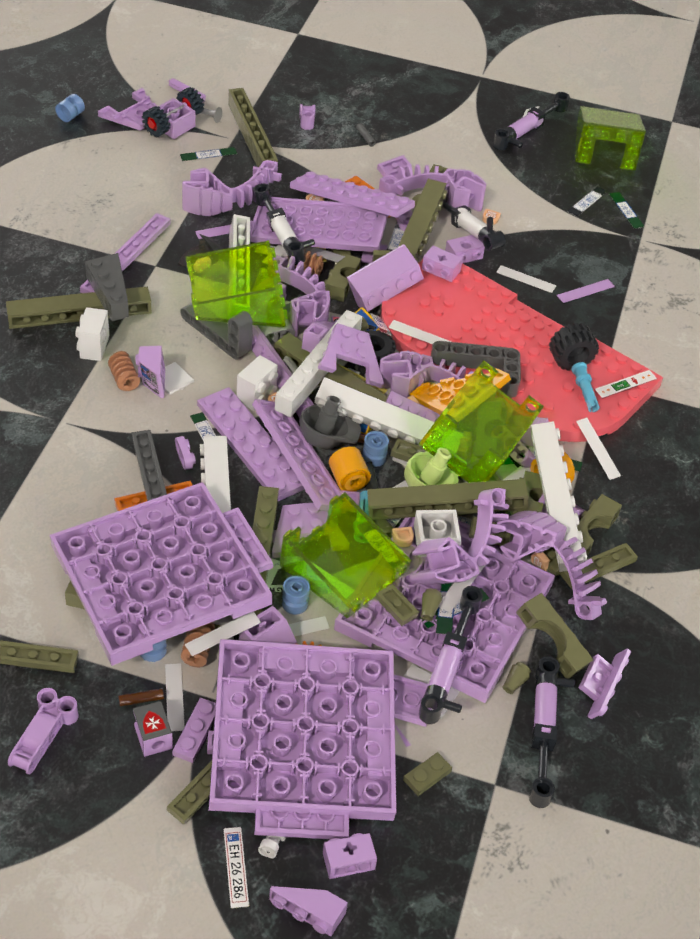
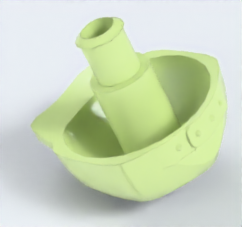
[404,448,461,487]

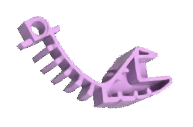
[182,160,281,216]
[379,164,486,212]
[267,254,330,337]
[378,351,496,413]
[410,488,509,585]
[496,511,607,620]

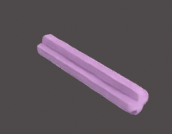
[169,78,206,103]

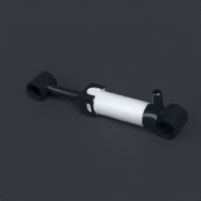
[254,183,315,265]
[443,198,506,251]

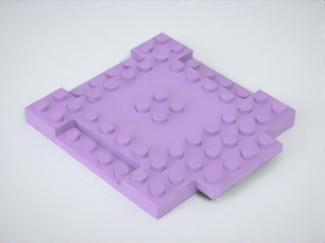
[50,482,273,666]
[334,517,555,703]
[209,639,396,839]

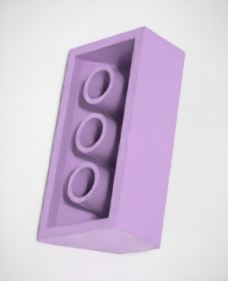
[347,244,424,312]

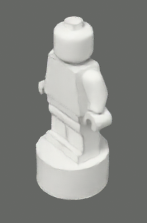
[258,836,285,858]

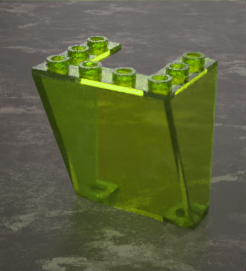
[575,106,646,170]
[186,241,288,328]
[418,360,544,483]
[279,492,412,619]

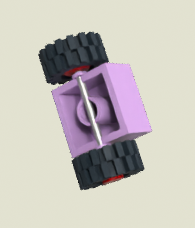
[142,87,205,139]

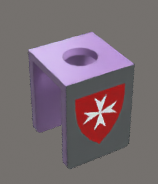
[133,701,173,757]

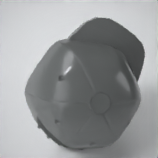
[299,396,361,450]

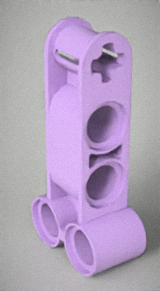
[8,688,79,774]

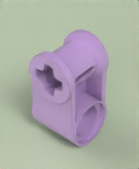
[300,104,315,130]

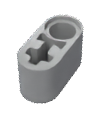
[258,317,295,344]

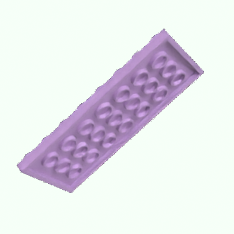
[250,197,388,252]

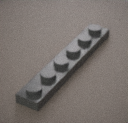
[131,430,167,501]

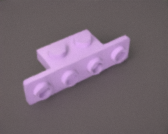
[579,648,631,719]

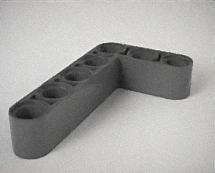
[180,301,253,360]
[431,341,521,398]

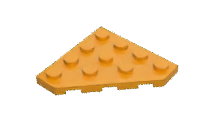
[410,368,511,423]

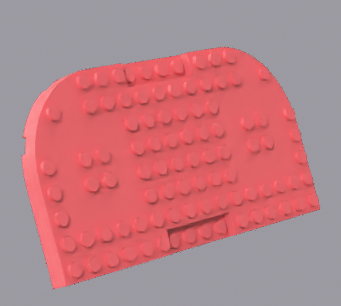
[381,260,663,442]

